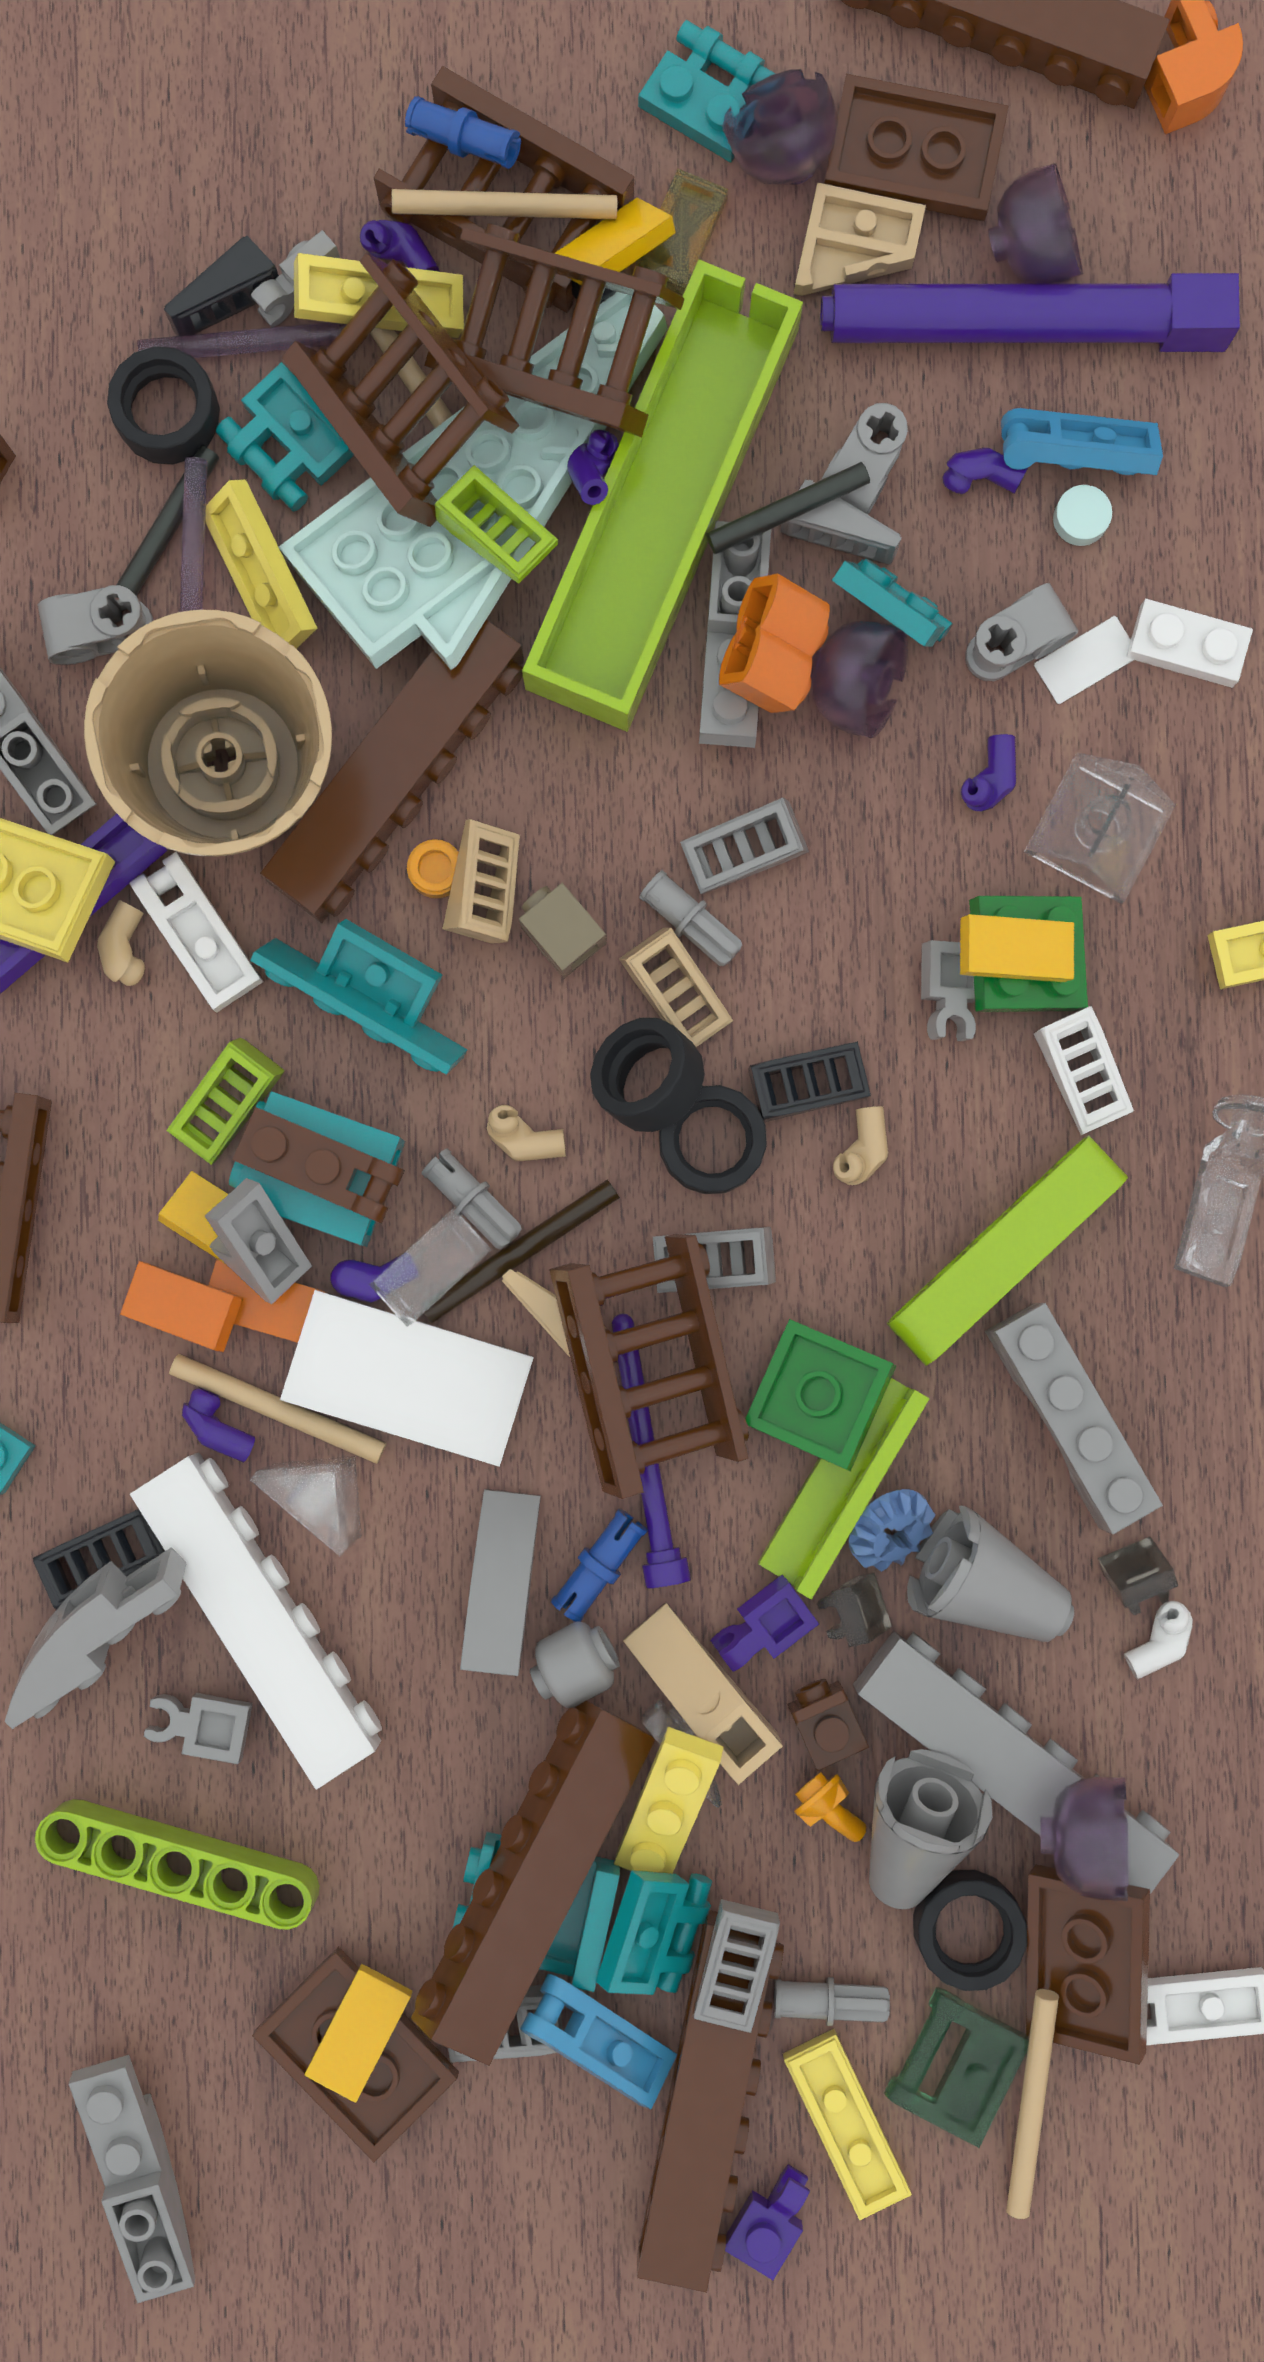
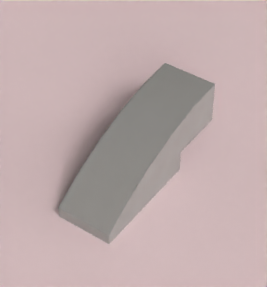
[460,1489,541,1676]

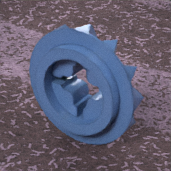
[849,1489,935,1572]

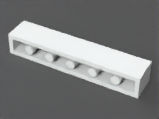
[130,1453,382,1790]

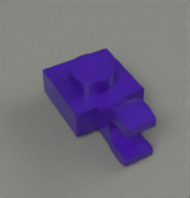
[710,1574,819,1672]
[725,2164,810,2280]

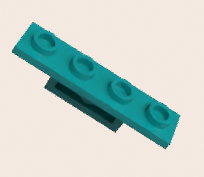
[250,919,468,1075]

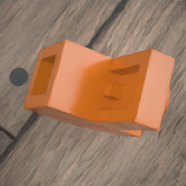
[1144,0,1243,135]

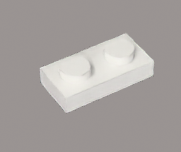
[1126,598,1253,688]

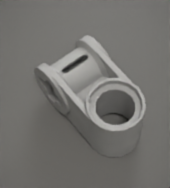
[821,403,908,515]
[965,583,1079,681]
[37,585,154,665]

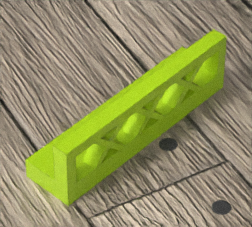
[758,1378,930,1600]

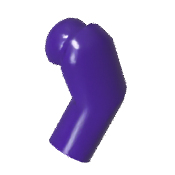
[567,429,619,505]
[942,448,1028,494]
[961,734,1016,811]
[182,1388,255,1463]

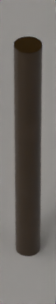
[419,1179,620,1323]

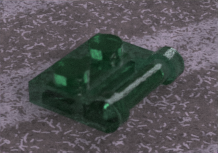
[884,1987,1029,2148]

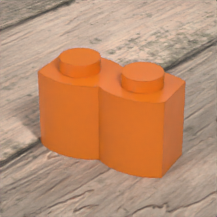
[719,573,830,713]

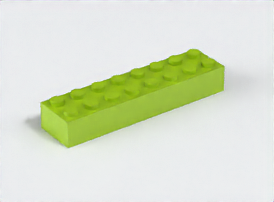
[522,259,803,732]

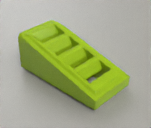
[435,465,558,584]
[166,1038,284,1165]

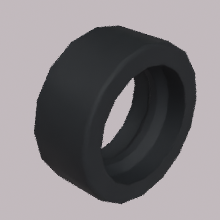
[107,346,220,465]
[590,1018,705,1132]
[659,1085,767,1194]
[913,1870,1027,1991]

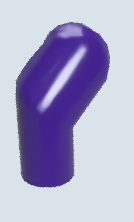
[360,220,440,272]
[330,1253,418,1303]

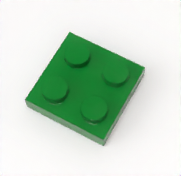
[969,896,1088,1012]
[745,1319,896,1472]

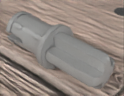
[639,870,742,967]
[421,1148,522,1249]
[774,1977,890,2026]

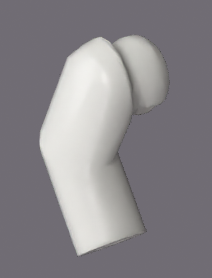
[1124,1601,1193,1680]

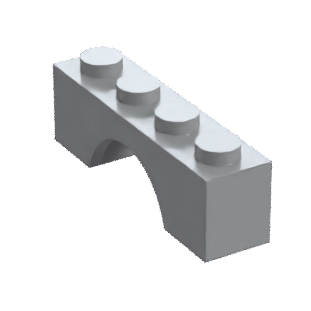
[985,1303,1163,1534]

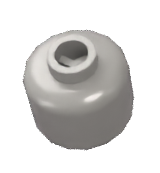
[530,1621,620,1708]

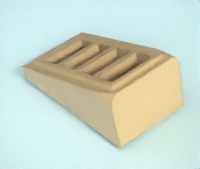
[442,819,520,944]
[619,927,733,1047]
[502,1269,606,1357]

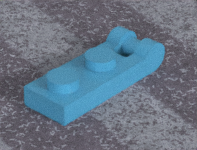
[1001,408,1163,475]
[520,1974,677,2109]

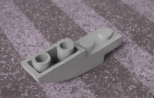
[699,521,771,748]
[0,668,97,835]
[5,1547,186,1729]
[69,2055,195,2303]

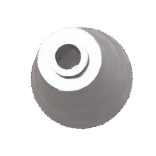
[907,1506,1074,1642]
[869,1749,993,1909]

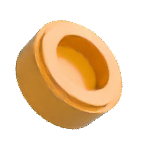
[407,839,459,898]

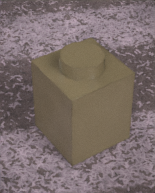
[519,883,607,979]

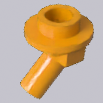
[794,1772,867,1842]

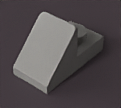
[205,1178,312,1304]

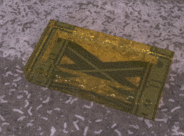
[635,168,728,296]

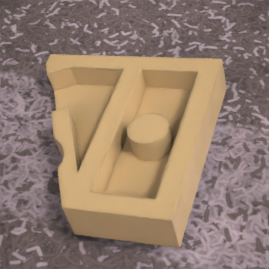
[794,183,926,296]

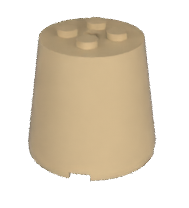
[84,609,332,856]

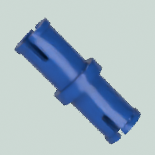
[405,96,521,169]
[551,1508,648,1622]

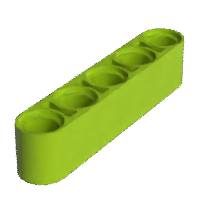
[887,1135,1128,1366]
[35,1799,320,1930]

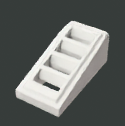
[1034,1006,1134,1135]

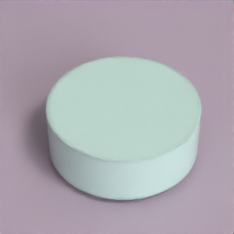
[1053,485,1112,546]

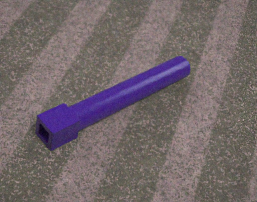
[820,273,1240,352]

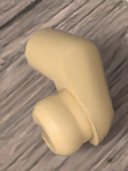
[97,900,145,986]
[487,1105,566,1161]
[833,1106,888,1185]

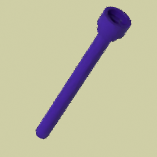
[612,1314,691,1589]

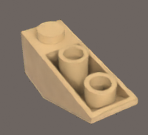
[623,1603,783,1785]

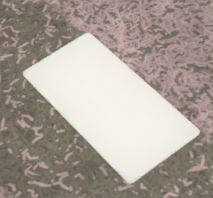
[1034,616,1134,704]

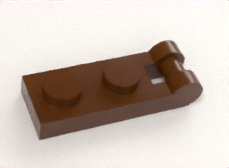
[232,1107,405,1224]

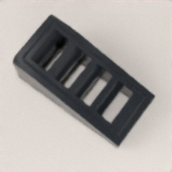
[164,236,279,341]
[748,1041,871,1123]
[33,1509,165,1610]

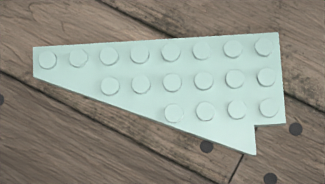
[279,292,668,670]

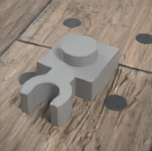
[251,230,340,328]
[921,940,976,1042]
[144,1693,253,1764]

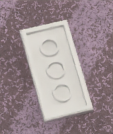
[280,1290,534,1467]

